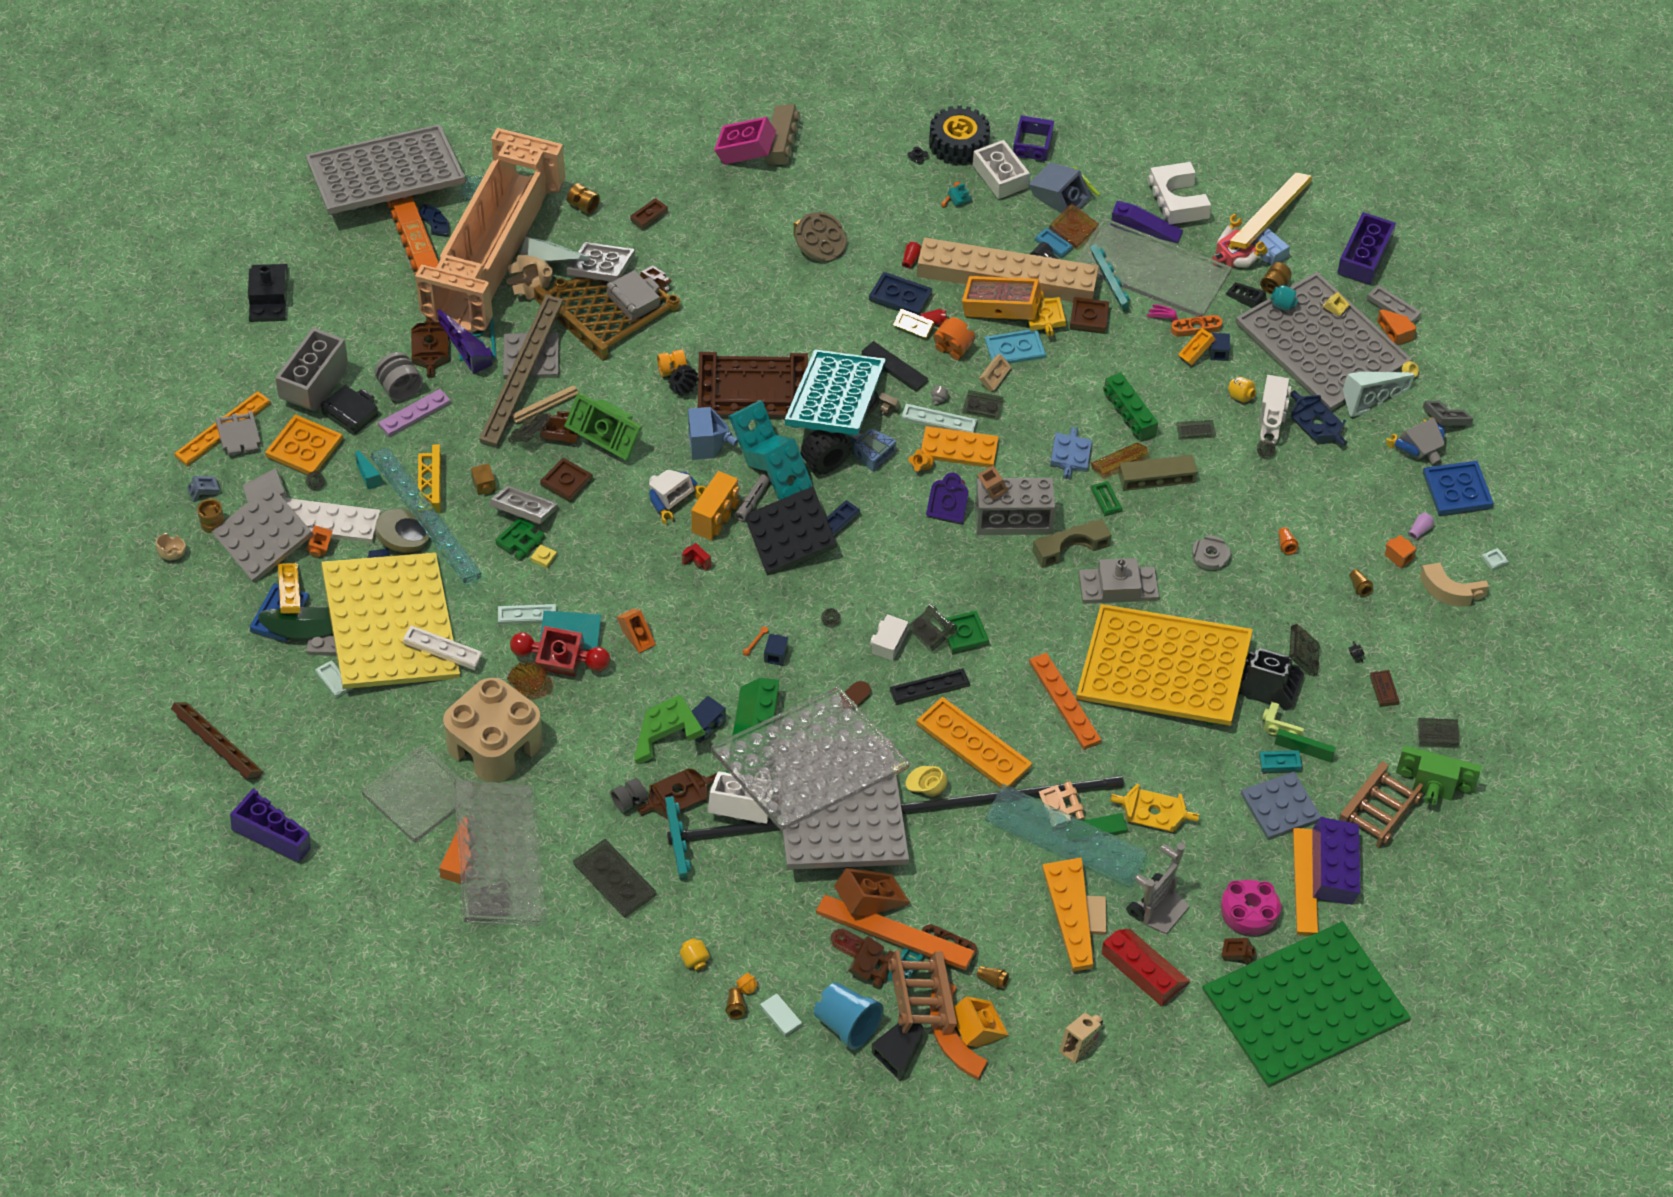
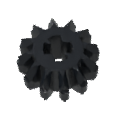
[668,364,699,396]

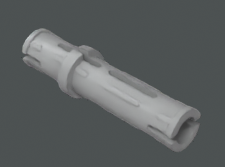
[734,474,770,522]

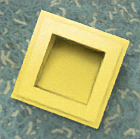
[1322,292,1350,316]

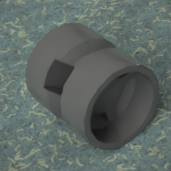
[610,777,648,813]

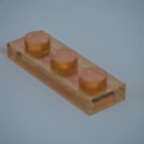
[1091,442,1148,474]

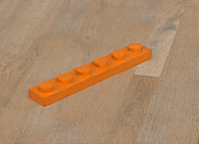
[1029,652,1101,750]

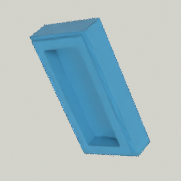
[1035,228,1073,258]

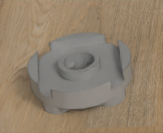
[1192,536,1230,570]

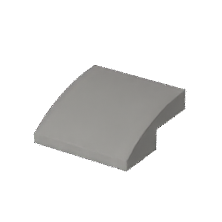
[243,468,287,502]

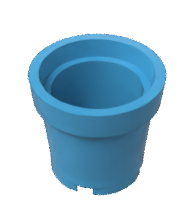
[814,982,884,1050]

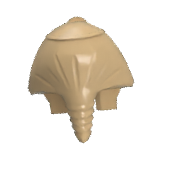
[506,255,553,300]

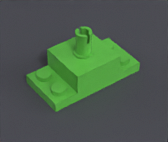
[564,393,643,460]
[1396,745,1482,805]

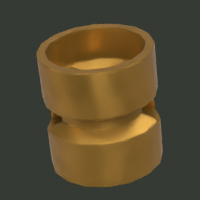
[567,183,600,214]
[1260,262,1292,295]
[197,499,225,534]

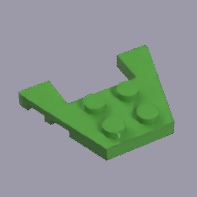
[634,695,705,764]

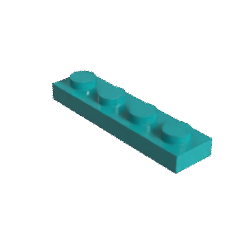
[1090,244,1130,311]
[665,796,691,880]

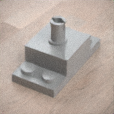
[1078,558,1159,604]

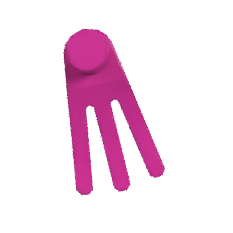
[1147,304,1178,322]

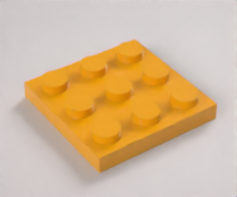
[265,414,343,477]

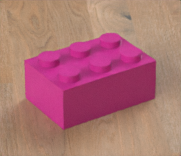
[714,116,776,165]

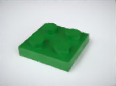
[940,610,989,653]

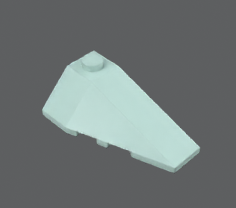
[520,237,590,263]

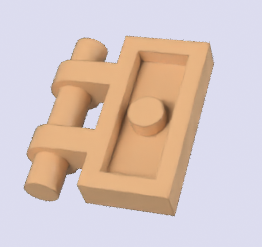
[1039,781,1085,830]

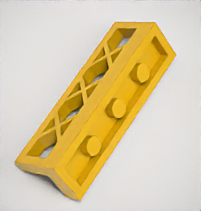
[418,444,441,514]

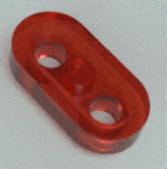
[831,929,864,958]

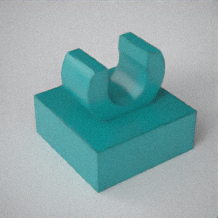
[947,183,972,206]

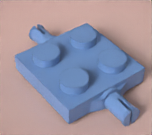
[1050,427,1092,479]

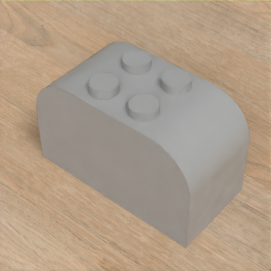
[275,328,347,411]

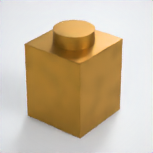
[471,463,496,495]

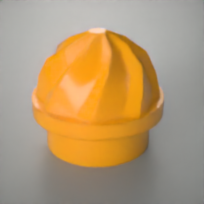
[736,972,757,994]

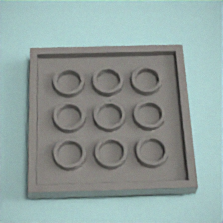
[212,484,314,583]

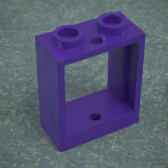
[1013,115,1054,161]

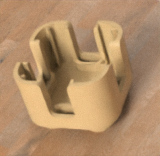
[443,678,543,783]

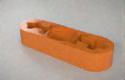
[1171,315,1222,337]

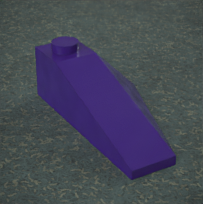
[1111,200,1183,244]
[437,309,494,374]

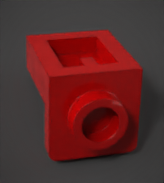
[682,543,711,571]

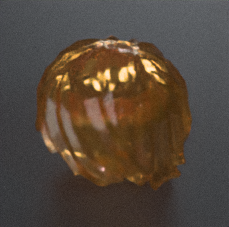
[507,661,547,695]

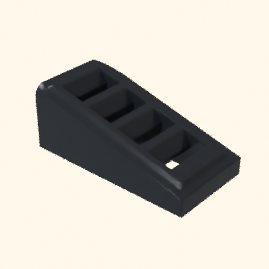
[1226,282,1267,308]

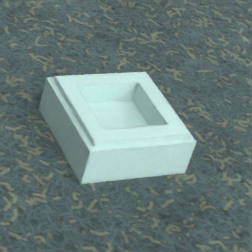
[1481,548,1508,571]

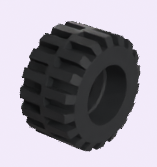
[800,430,851,474]

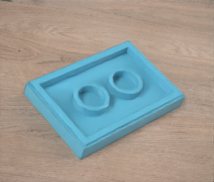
[984,329,1046,364]

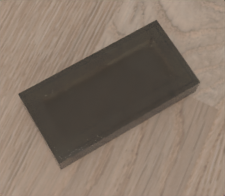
[1176,420,1216,440]

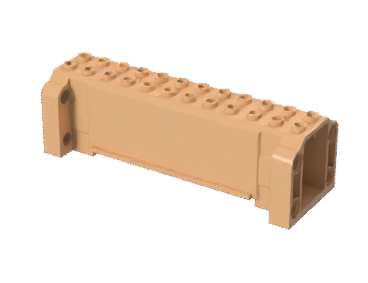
[415,128,566,333]

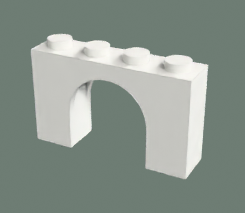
[1148,162,1211,225]

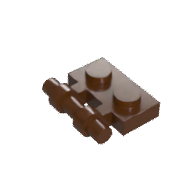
[848,936,894,989]

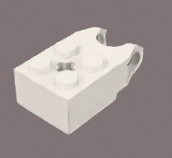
[1258,375,1291,446]

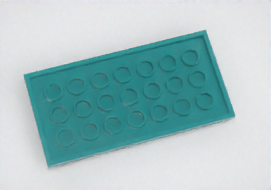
[785,350,886,436]

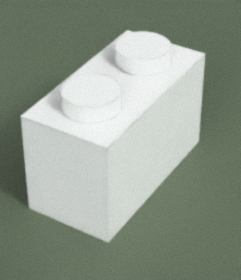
[870,614,909,661]

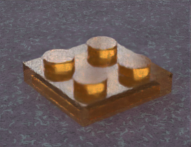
[1049,204,1099,249]

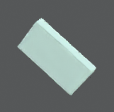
[315,660,353,698]
[760,994,802,1037]

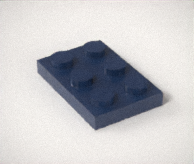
[869,271,932,316]

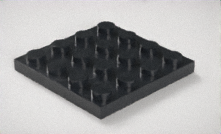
[745,486,838,576]

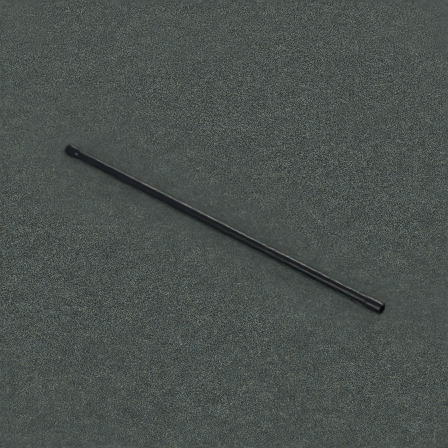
[667,775,1124,844]

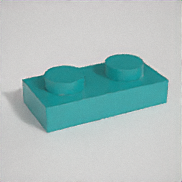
[1259,750,1302,772]

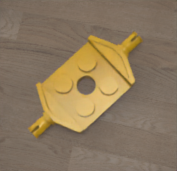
[1110,784,1199,832]

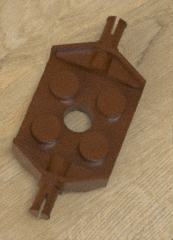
[411,316,449,378]
[637,768,717,820]

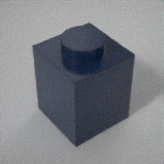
[1210,333,1230,361]
[764,634,788,666]

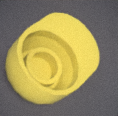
[906,766,948,797]

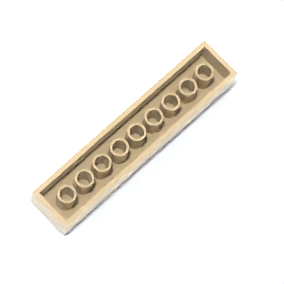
[917,237,1099,302]

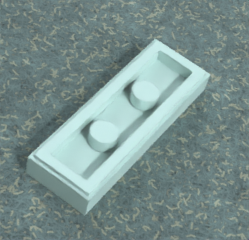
[498,604,556,625]

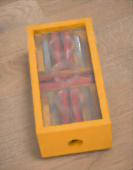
[962,276,1041,320]

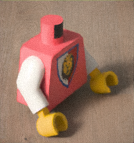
[1212,214,1268,269]

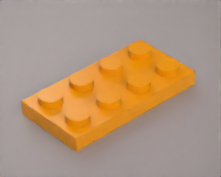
[921,426,999,468]

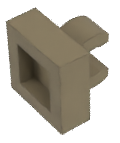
[879,392,901,416]

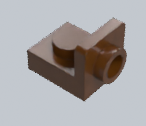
[1221,938,1256,965]

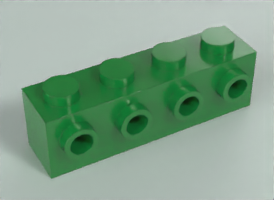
[1103,372,1158,442]

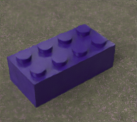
[1337,212,1396,285]
[1312,817,1360,904]

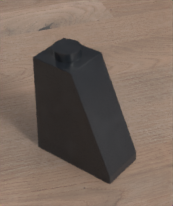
[871,1023,924,1081]

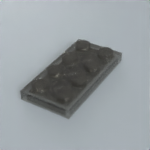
[573,839,656,918]

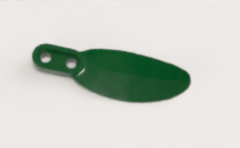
[258,607,333,640]

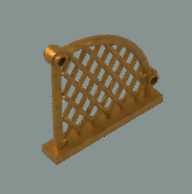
[534,275,680,361]

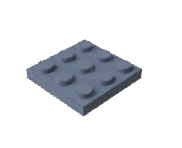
[1240,772,1321,840]

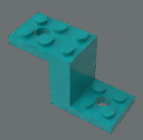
[729,401,813,500]

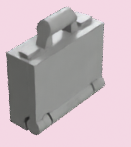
[607,270,660,321]

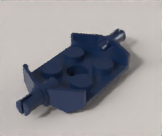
[1290,390,1348,447]

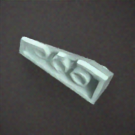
[1343,372,1415,416]

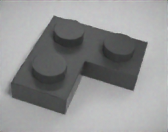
[1423,401,1473,427]

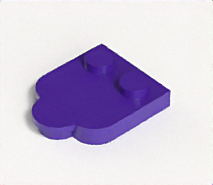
[926,472,969,523]

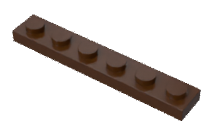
[171,702,264,779]

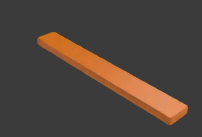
[816,895,974,971]

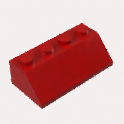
[1101,928,1190,1007]

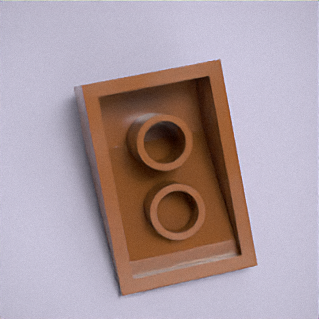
[834,868,910,916]

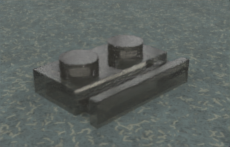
[962,390,1004,420]
[1417,718,1460,747]

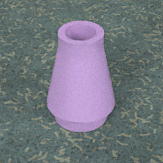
[1408,513,1434,540]

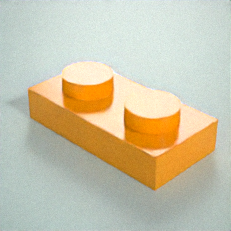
[1178,328,1216,366]

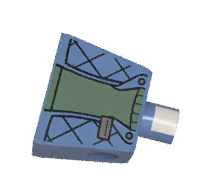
[850,429,896,472]

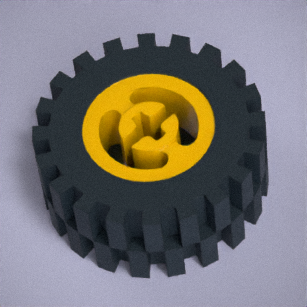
[929,105,990,166]

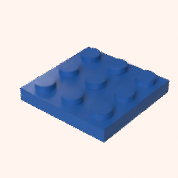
[1423,461,1494,515]

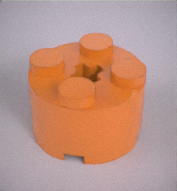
[933,317,975,360]

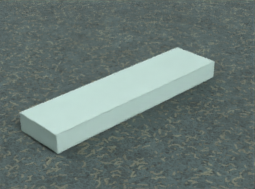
[901,404,977,433]

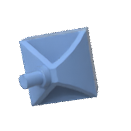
[688,407,738,460]

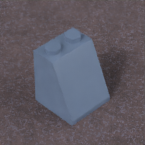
[1028,162,1091,219]

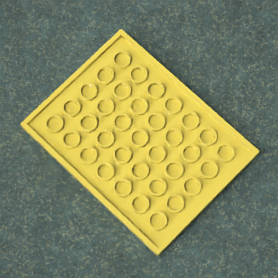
[321,553,460,689]

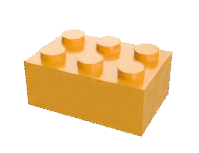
[691,471,740,541]

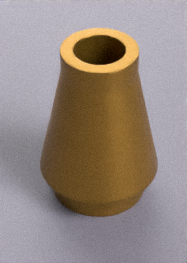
[1349,569,1373,597]
[977,966,1009,989]
[725,987,746,1019]

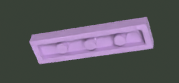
[378,389,451,437]

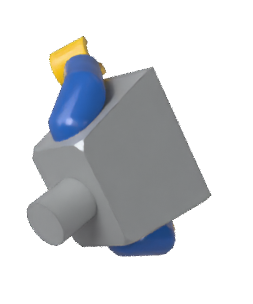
[1386,417,1445,465]

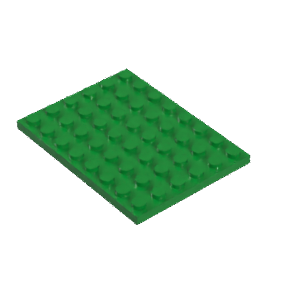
[1202,921,1411,1087]

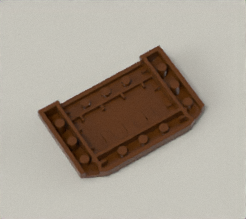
[698,352,808,419]

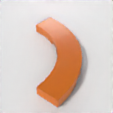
[930,983,987,1080]

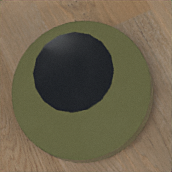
[375,509,430,553]

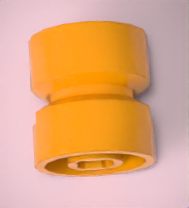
[657,349,687,377]

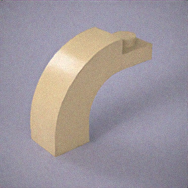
[1420,562,1489,606]

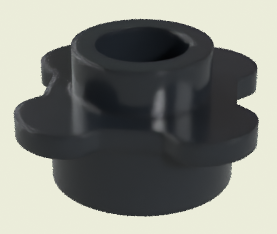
[907,147,928,163]
[1348,641,1365,662]

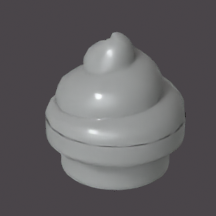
[930,385,949,405]

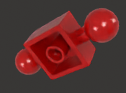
[510,626,610,677]

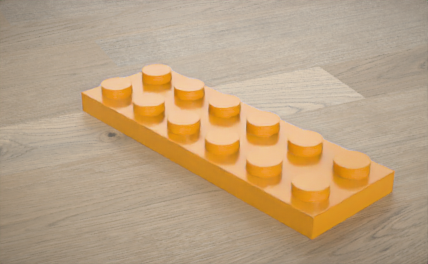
[916,697,1032,791]

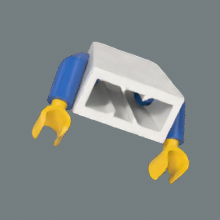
[649,470,706,525]

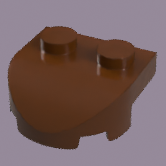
[540,411,580,444]

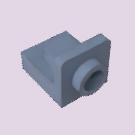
[188,476,220,502]

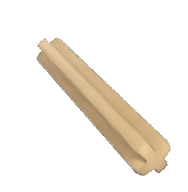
[512,386,578,423]

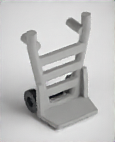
[1126,843,1189,934]

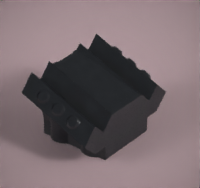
[1238,648,1304,711]

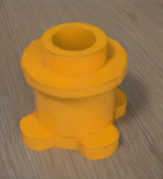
[908,449,933,471]

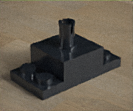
[248,264,288,322]

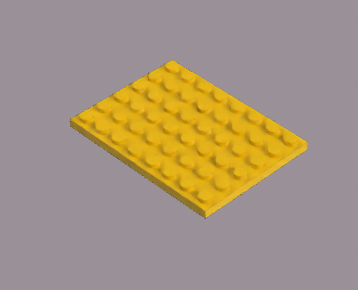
[1076,604,1253,726]

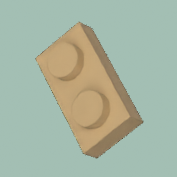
[979,354,1011,392]

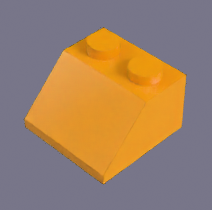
[954,996,1009,1047]

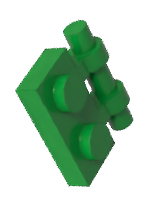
[495,517,545,560]

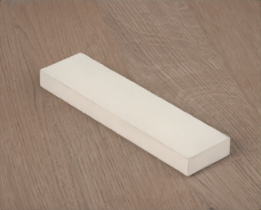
[403,626,483,670]

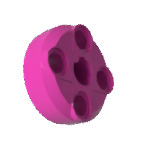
[1221,879,1281,936]

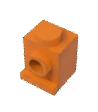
[306,525,333,557]

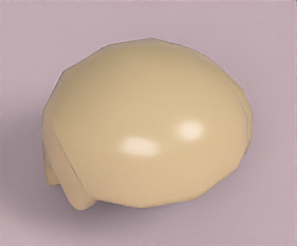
[156,533,186,561]

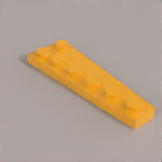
[1042,858,1093,972]

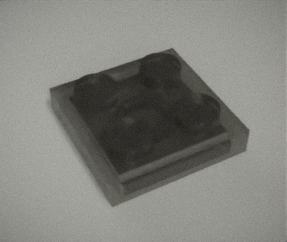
[1289,624,1320,676]

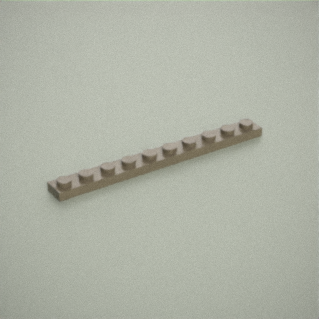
[479,294,563,447]

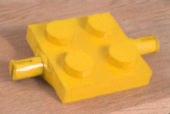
[1028,291,1066,337]

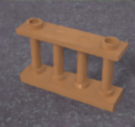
[1339,761,1423,848]
[888,950,957,1035]

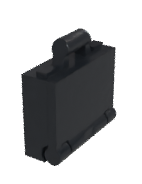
[321,385,378,436]

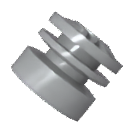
[374,352,423,401]

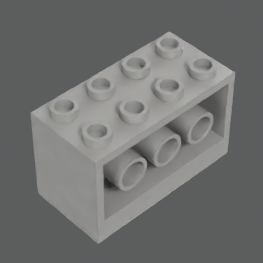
[975,478,1055,535]

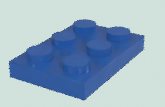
[250,583,310,642]

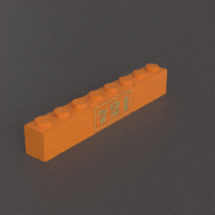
[386,195,438,275]

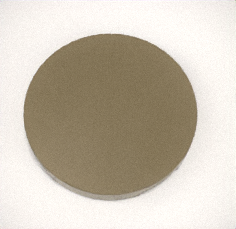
[795,212,847,262]

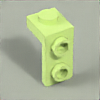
[1262,702,1304,736]

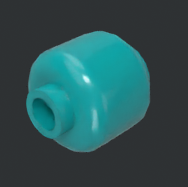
[1270,285,1298,311]

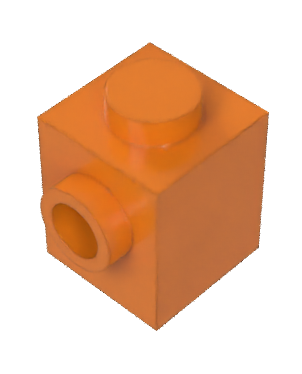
[1384,535,1417,568]

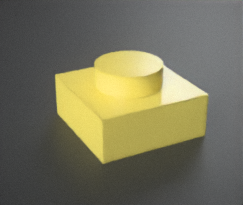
[530,544,557,568]

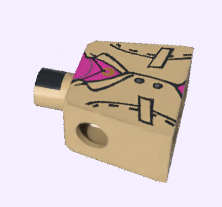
[1059,1013,1103,1064]

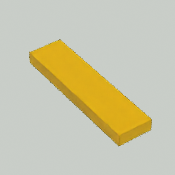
[278,563,300,613]

